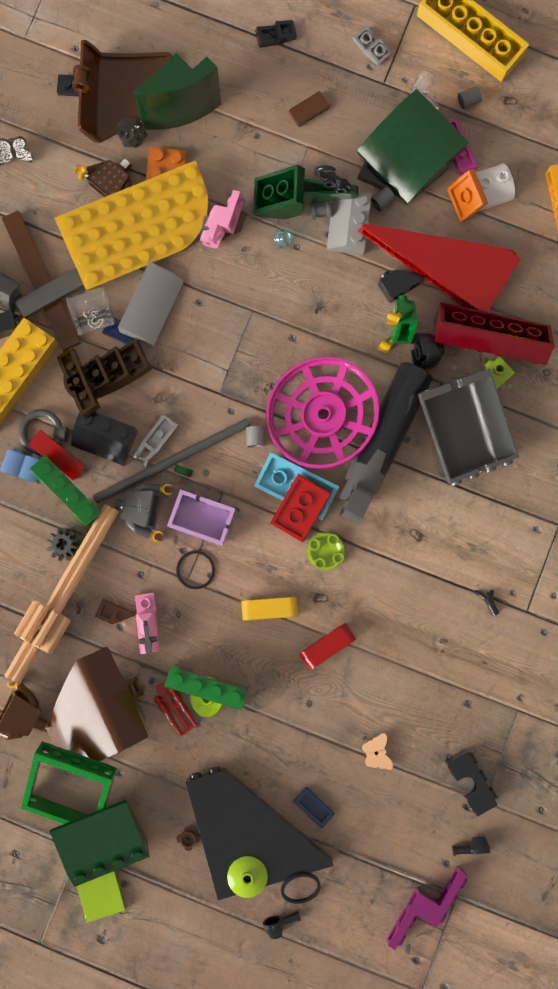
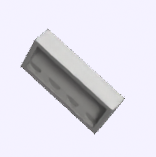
[118,262,184,346]

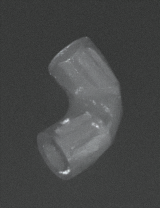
[411,71,441,111]

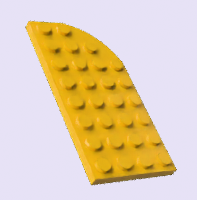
[54,160,208,290]

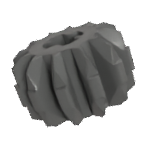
[47,529,80,561]

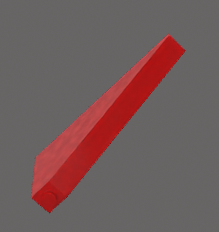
[358,223,521,312]

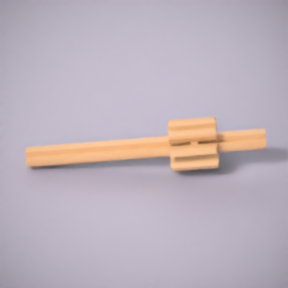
[4,504,119,684]

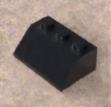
[71,412,138,466]

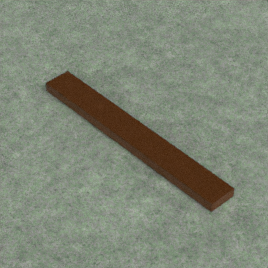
[1,211,81,351]

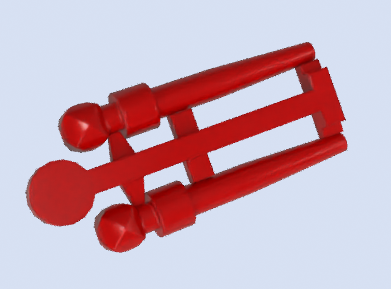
[154,683,197,737]

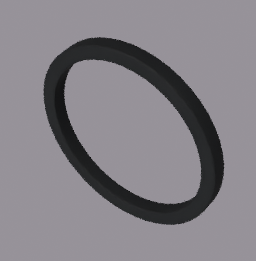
[176,551,215,589]
[281,873,321,904]

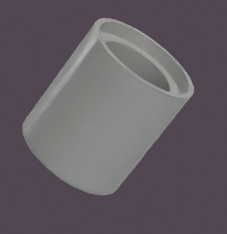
[246,426,264,448]

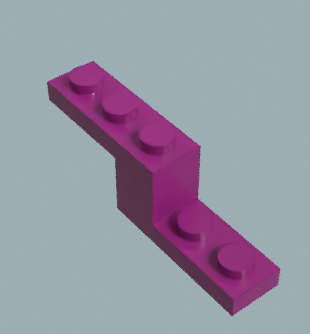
[386,866,467,950]

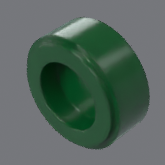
[174,464,194,477]

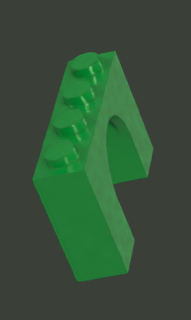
[29,455,101,526]
[164,664,249,711]

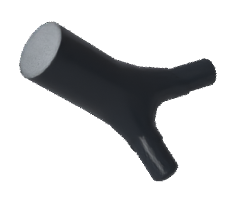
[474,590,499,616]

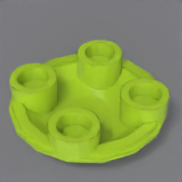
[307,532,345,570]

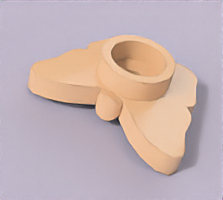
[362,733,393,770]

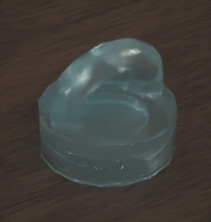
[273,229,291,249]

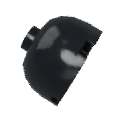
[411,333,444,370]

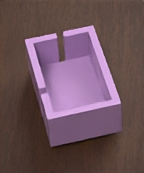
[167,489,236,546]

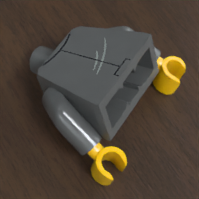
[115,483,172,543]

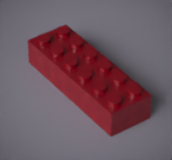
[434,302,555,365]

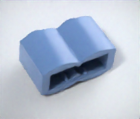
[0,448,41,484]

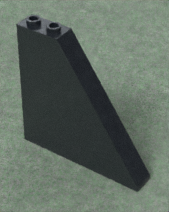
[186,766,334,900]

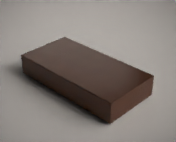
[289,91,330,127]

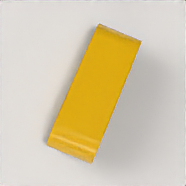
[241,597,299,620]

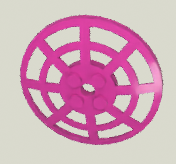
[266,357,380,469]

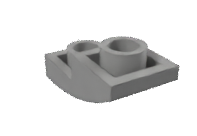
[352,26,392,65]

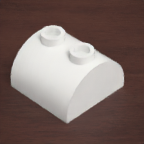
[476,163,515,211]

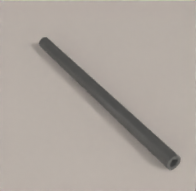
[93,419,250,504]

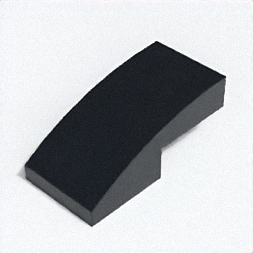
[255,20,297,48]

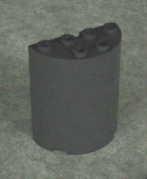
[418,369,519,486]

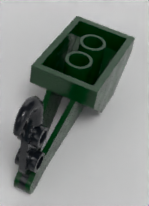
[253,164,359,219]

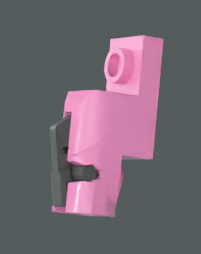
[200,190,245,248]
[135,593,160,654]

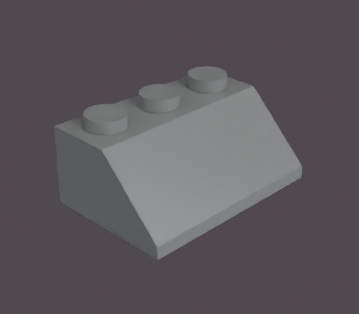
[326,192,372,255]

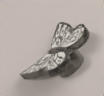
[0,136,33,166]

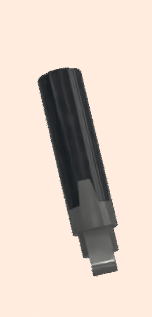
[339,362,433,525]

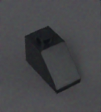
[378,270,424,303]

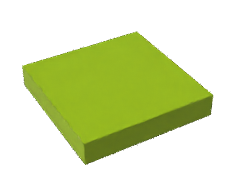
[77,871,126,923]

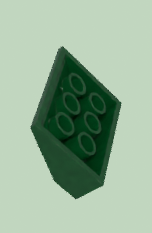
[50,800,150,887]

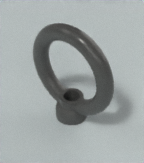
[19,409,69,455]

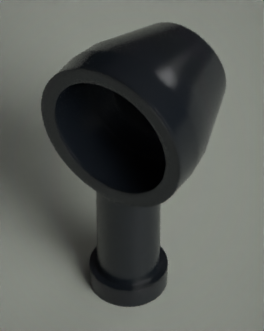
[452,836,491,856]
[263,910,301,939]

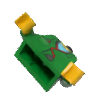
[378,295,418,353]

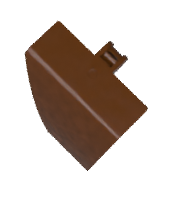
[46,647,148,775]

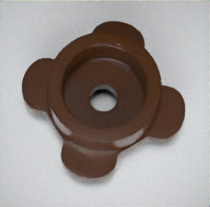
[177,826,200,851]

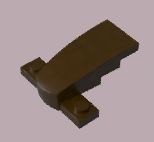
[56,338,152,418]

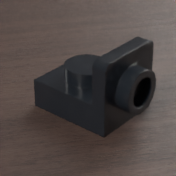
[57,74,79,97]

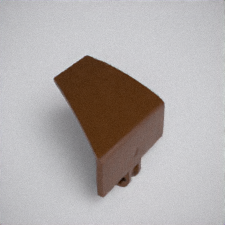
[72,40,172,143]

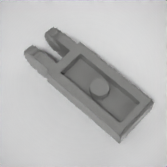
[133,414,179,467]

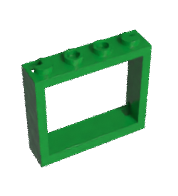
[21,741,117,824]

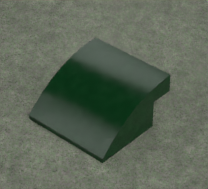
[133,53,221,130]
[357,89,469,205]

